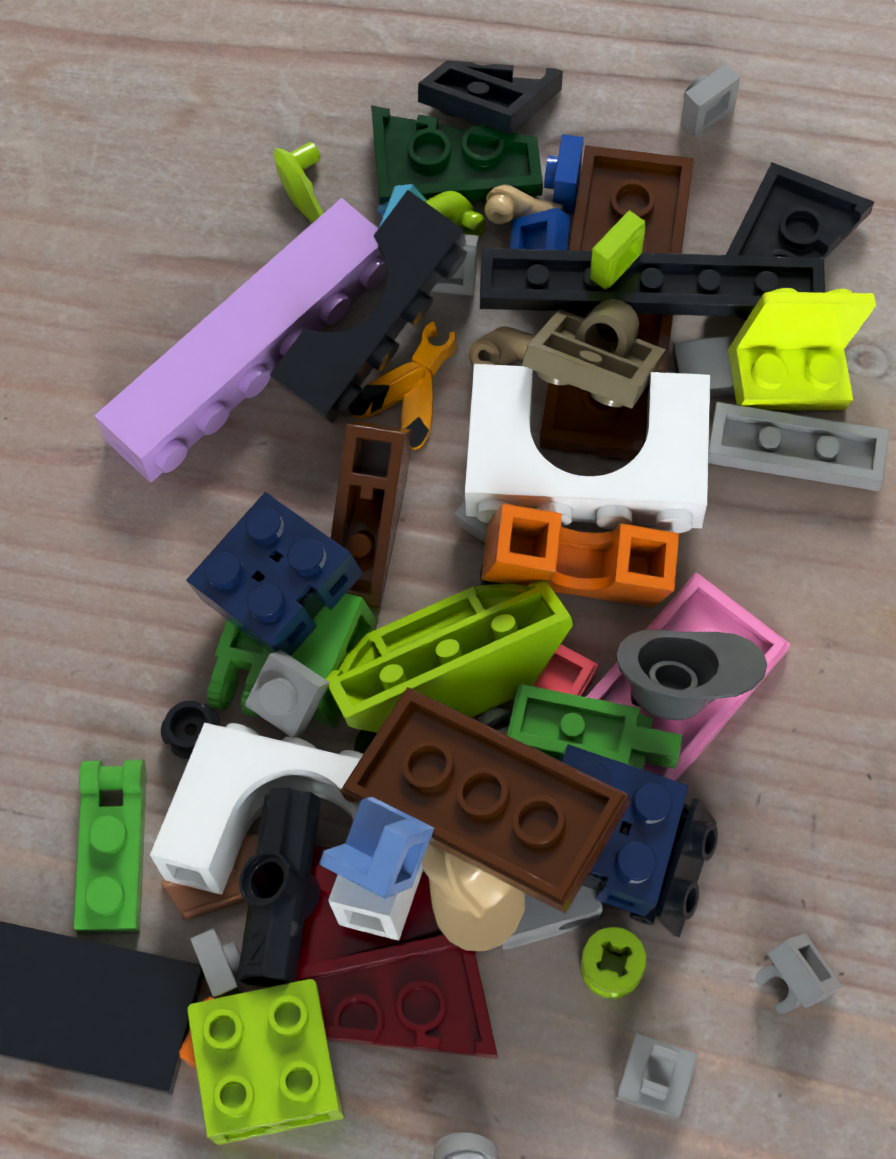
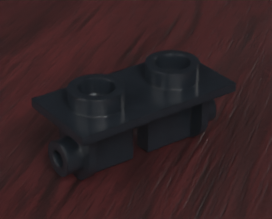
[630,798,718,937]

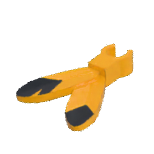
[350,321,458,450]

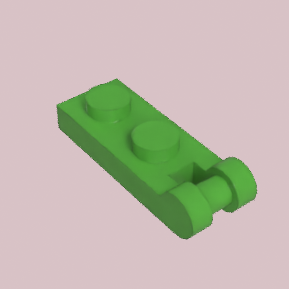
[73,759,147,934]

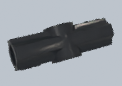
[237,788,321,988]

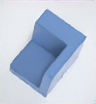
[319,797,434,899]

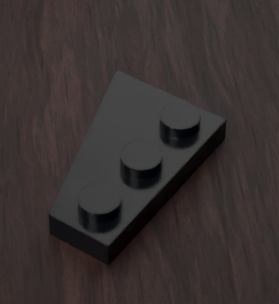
[726,162,874,320]

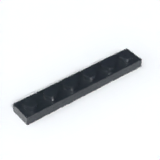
[480,248,825,317]

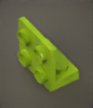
[187,979,344,1145]

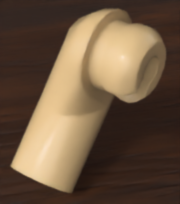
[469,326,536,366]

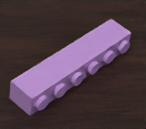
[94,198,387,483]

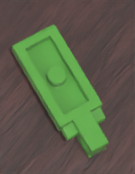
[507,684,682,770]

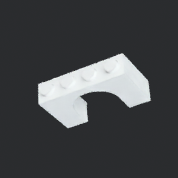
[465,364,710,533]
[150,723,423,941]

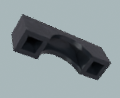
[270,190,467,424]

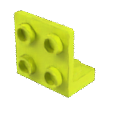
[728,288,876,410]

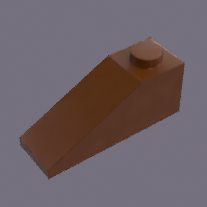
[330,421,414,608]

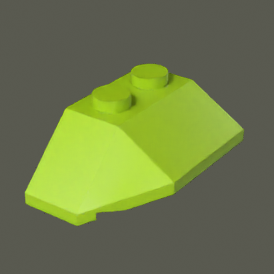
[325,580,573,733]

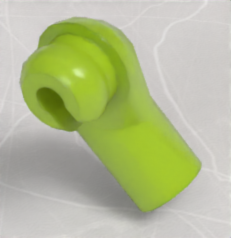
[424,191,486,238]

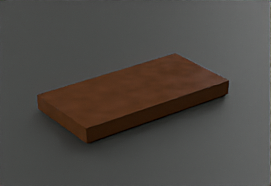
[340,687,630,914]

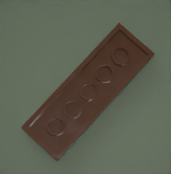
[540,145,694,460]

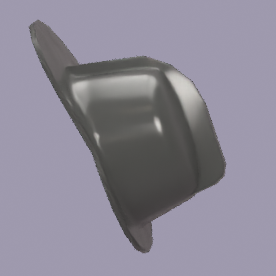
[616,629,767,721]

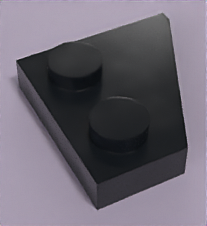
[418,60,563,135]

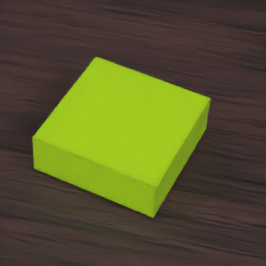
[590,210,645,289]

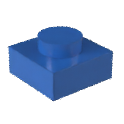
[544,134,584,214]
[510,208,570,250]

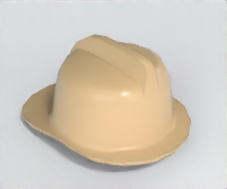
[422,843,525,951]

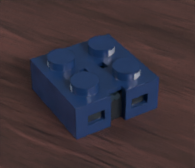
[186,492,363,656]
[558,744,689,917]

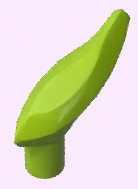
[274,142,323,223]

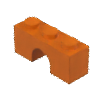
[481,503,679,608]

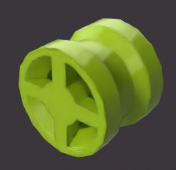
[580,927,646,1000]

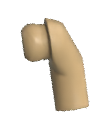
[484,185,564,224]

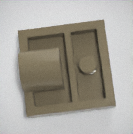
[522,299,666,408]

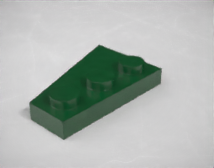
[371,105,543,205]

